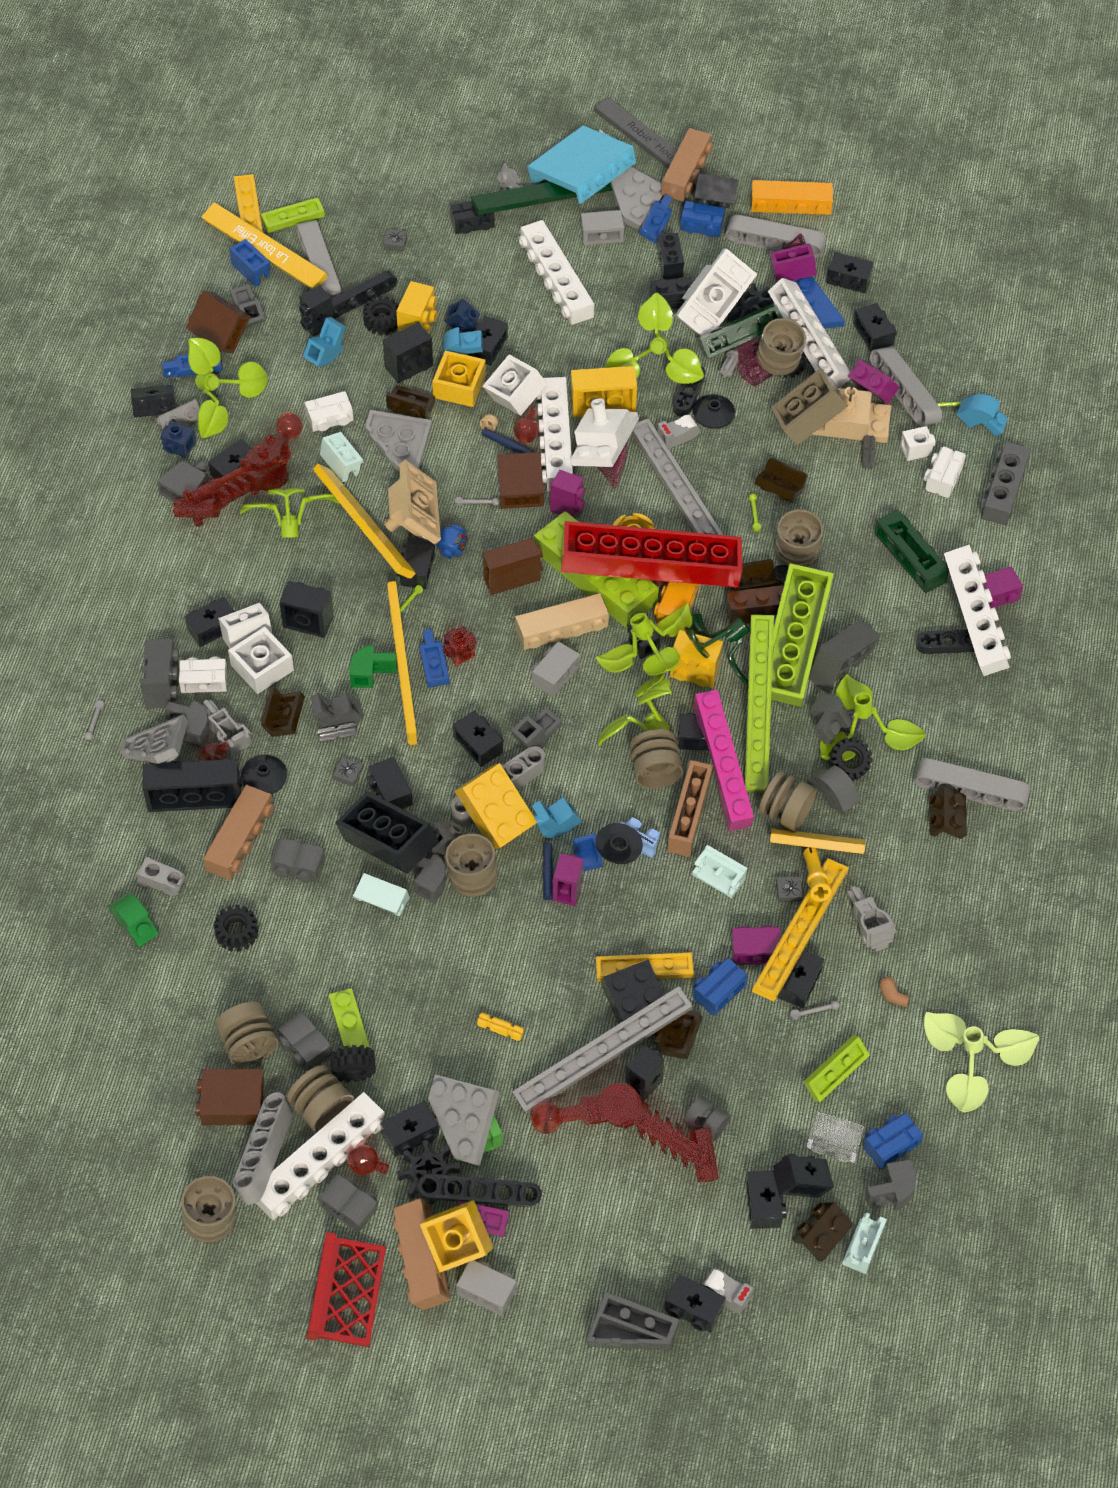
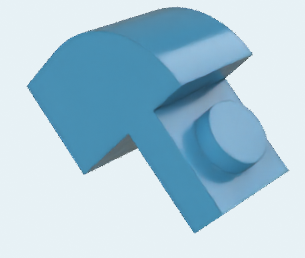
[303,317,346,367]
[442,327,483,357]
[956,394,1008,436]
[532,797,582,838]

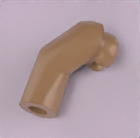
[880,976,910,1007]

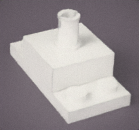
[675,248,757,336]
[571,399,639,467]

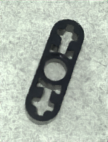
[673,366,706,417]

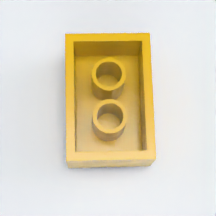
[570,366,637,417]
[454,763,537,849]

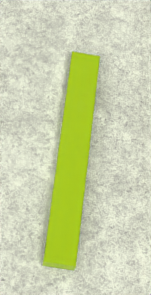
[745,615,774,793]

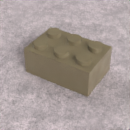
[771,368,848,445]

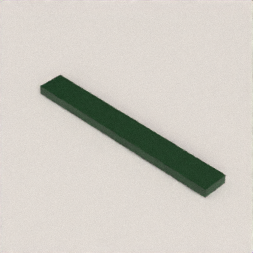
[471,182,612,215]

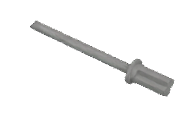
[719,343,745,378]

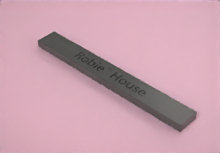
[594,97,709,190]

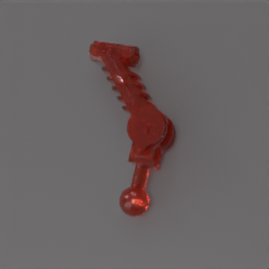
[173,413,303,527]
[531,1083,719,1183]

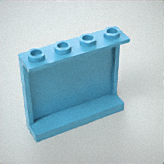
[527,125,636,204]

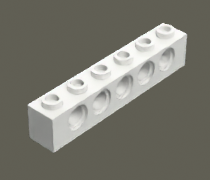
[518,220,594,325]
[768,278,850,388]
[537,377,573,491]
[944,545,1011,676]
[256,1092,385,1220]

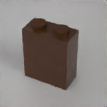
[186,291,251,353]
[497,452,544,509]
[483,537,543,595]
[196,1069,264,1125]

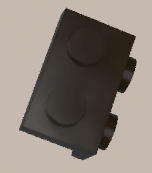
[386,385,435,419]
[754,458,808,502]
[732,559,780,591]
[261,687,305,737]
[929,787,967,839]
[654,1011,703,1059]
[792,1202,853,1261]

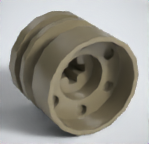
[756,318,807,375]
[775,509,823,567]
[629,729,683,789]
[759,770,817,831]
[445,833,498,897]
[215,1001,279,1066]
[287,1065,354,1133]
[181,1176,236,1243]

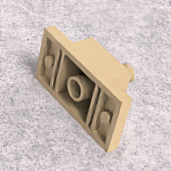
[811,387,891,443]
[385,460,441,544]

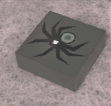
[384,229,407,251]
[333,757,364,787]
[776,876,802,902]

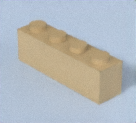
[515,593,609,650]

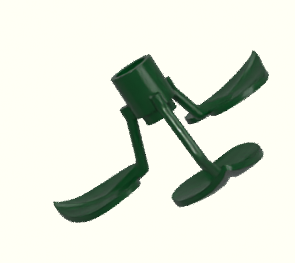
[684,614,750,686]

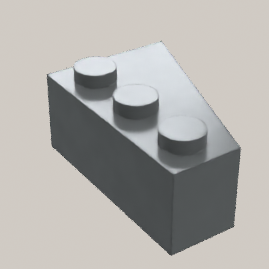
[809,620,880,694]
[140,639,179,709]
[587,1292,679,1350]

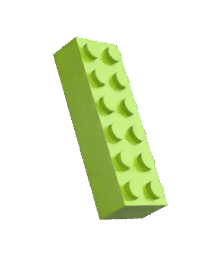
[534,511,659,628]
[771,563,834,707]

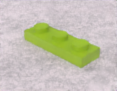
[261,197,325,233]
[328,988,370,1048]
[803,1035,870,1102]

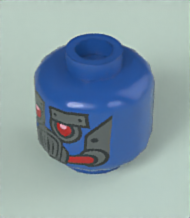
[436,524,468,559]

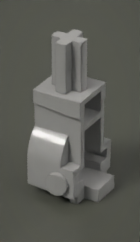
[202,700,252,757]
[847,886,896,952]

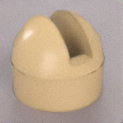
[480,414,499,431]

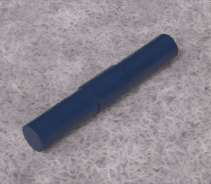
[482,428,534,453]
[543,842,553,900]

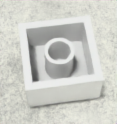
[483,355,547,416]
[228,627,294,694]

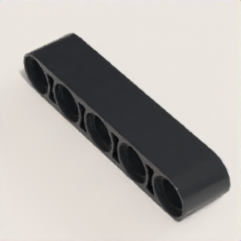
[415,1174,542,1207]

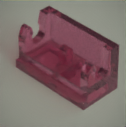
[737,338,772,387]

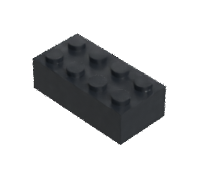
[142,758,241,812]
[335,791,439,874]

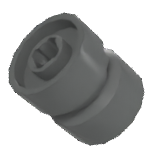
[684,1095,731,1142]

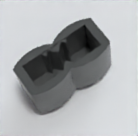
[270,839,325,882]
[277,1012,332,1070]
[318,1175,378,1233]

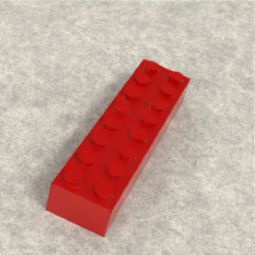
[561,521,742,588]

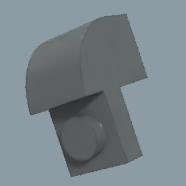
[229,284,265,327]
[310,692,364,728]
[810,694,851,744]
[165,700,210,748]
[511,707,563,749]
[807,765,861,812]
[411,854,446,904]
[865,1159,916,1211]

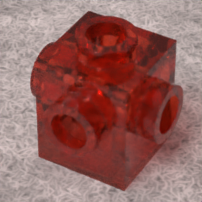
[443,626,477,666]

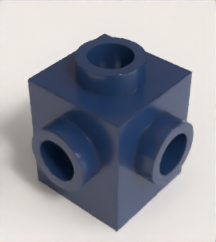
[444,299,480,333]
[160,421,196,458]

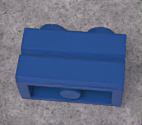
[680,201,725,237]
[693,958,748,1016]
[863,1113,923,1169]

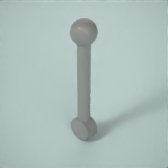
[455,497,500,506]
[84,700,104,741]
[790,1001,840,1020]

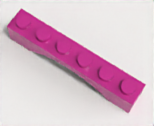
[693,690,754,831]

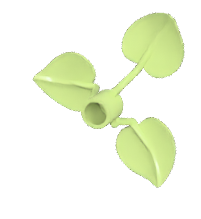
[924,1012,1039,1112]

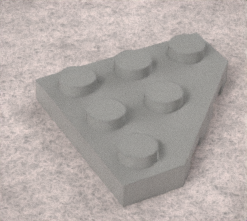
[610,167,664,231]
[365,410,432,472]
[120,714,188,764]
[428,1074,500,1166]

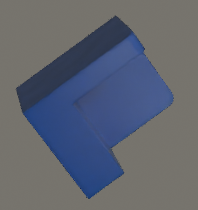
[573,833,603,872]

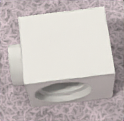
[900,426,935,461]

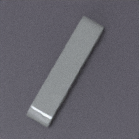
[725,215,826,258]
[296,220,341,298]
[870,347,942,426]
[451,746,545,826]
[915,758,1031,812]
[233,1092,293,1205]

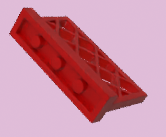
[306,1232,386,1347]

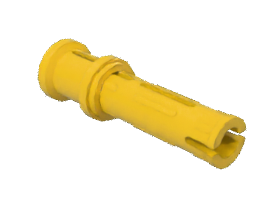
[803,848,832,902]

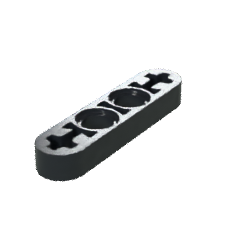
[332,271,398,318]
[916,628,1003,654]

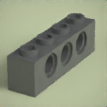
[980,442,1031,526]

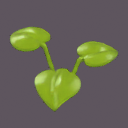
[605,293,704,384]
[188,338,268,438]
[240,488,339,538]
[596,603,693,676]
[598,674,671,747]
[820,674,926,762]

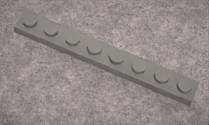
[631,418,723,535]
[512,986,693,1114]

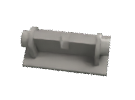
[497,163,523,190]
[156,399,199,430]

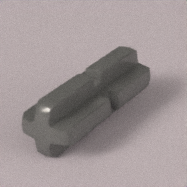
[862,435,875,469]
[317,722,357,742]

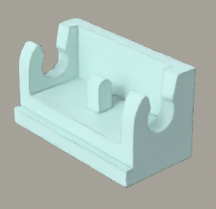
[320,432,363,483]
[692,845,747,898]
[353,873,410,916]
[842,1213,887,1274]

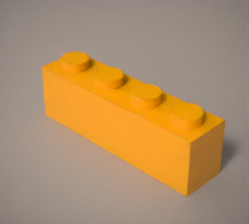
[751,180,833,215]
[654,582,700,625]

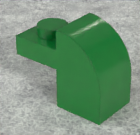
[350,645,397,688]
[107,893,159,947]

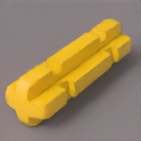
[477,1012,524,1041]

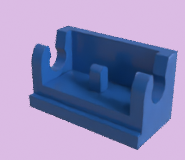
[229,239,271,287]

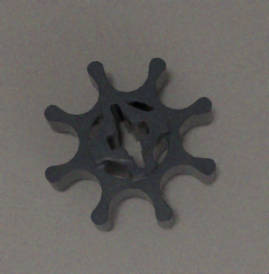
[727,283,774,321]
[397,1140,461,1204]

